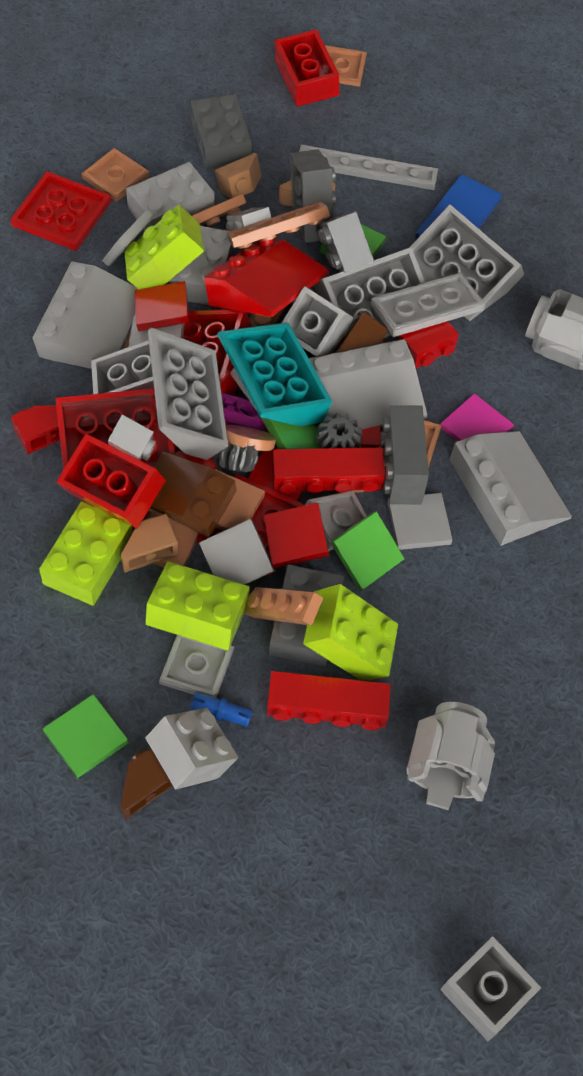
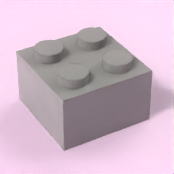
[282,286,355,357]
[145,708,238,790]
[440,936,541,1041]

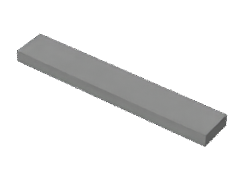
[299,145,438,190]

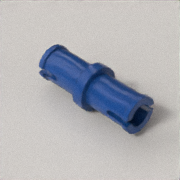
[190,691,253,728]

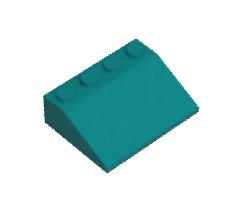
[217,323,333,426]

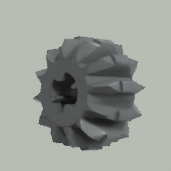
[316,412,362,449]
[212,442,259,472]

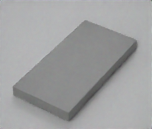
[371,273,485,337]

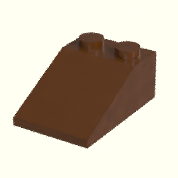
[150,452,237,538]

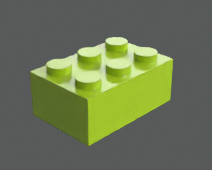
[124,205,205,289]
[39,501,133,606]
[146,561,250,651]
[303,584,398,681]

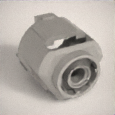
[525,289,583,370]
[406,702,495,810]

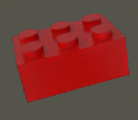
[274,29,339,107]
[56,434,166,529]

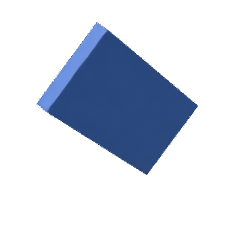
[415,174,503,239]

